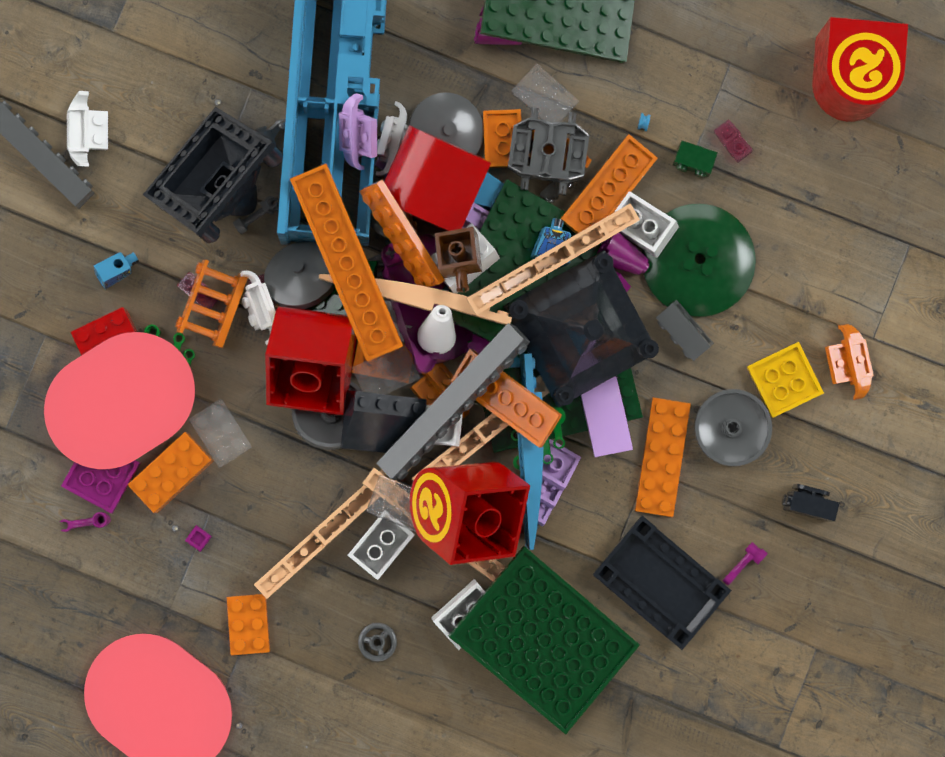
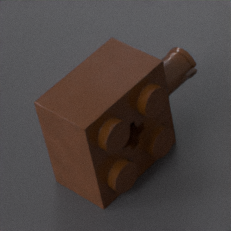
[435,227,482,292]

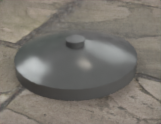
[408,93,484,154]
[264,241,335,309]
[292,381,363,450]
[694,389,772,466]

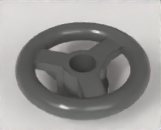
[358,623,397,662]

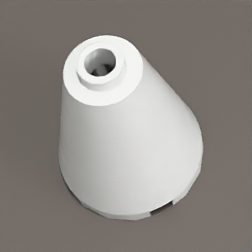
[418,305,456,354]

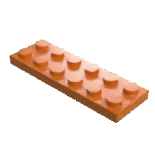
[561,134,658,234]
[359,180,445,287]
[450,349,562,448]
[635,397,691,517]

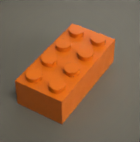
[128,432,214,513]

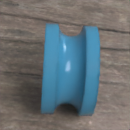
[637,113,651,132]

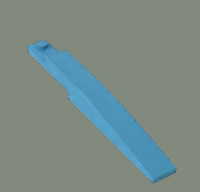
[517,353,543,550]

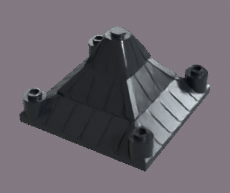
[143,107,283,244]
[503,250,659,408]

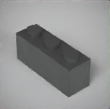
[656,300,714,361]

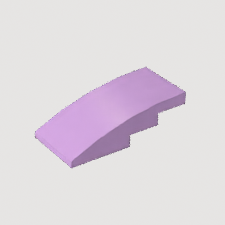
[580,376,633,457]
[538,439,581,527]

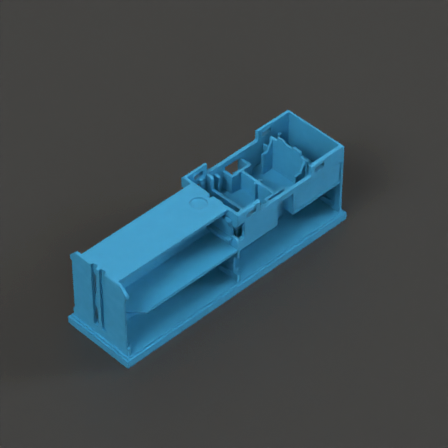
[277,0,387,246]

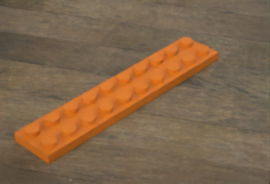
[290,164,403,361]

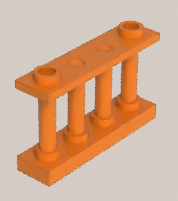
[175,259,248,348]

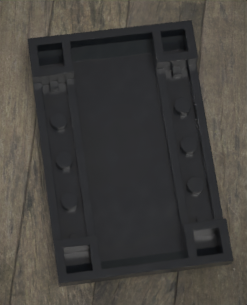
[592,515,732,650]

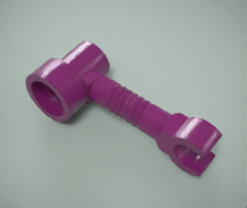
[60,512,111,532]
[722,542,768,585]

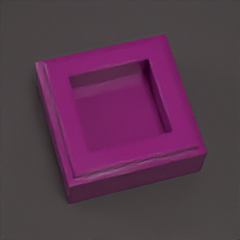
[185,525,212,552]

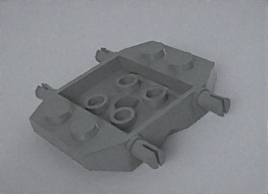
[508,107,589,196]

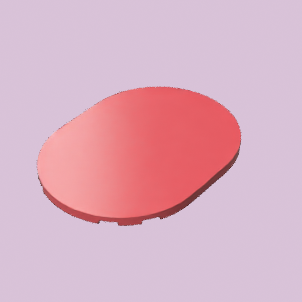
[44,332,195,469]
[84,634,232,757]

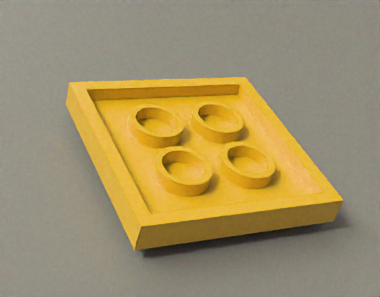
[747,342,824,418]

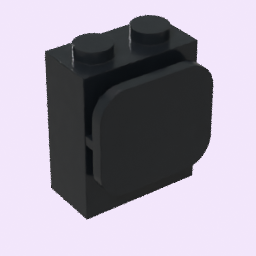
[782,484,840,522]

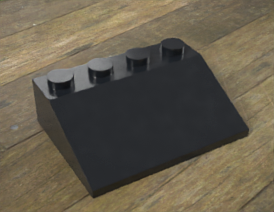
[340,390,427,453]

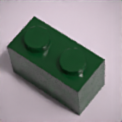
[673,140,718,178]

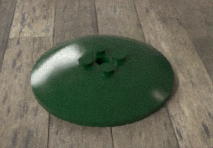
[642,204,756,317]

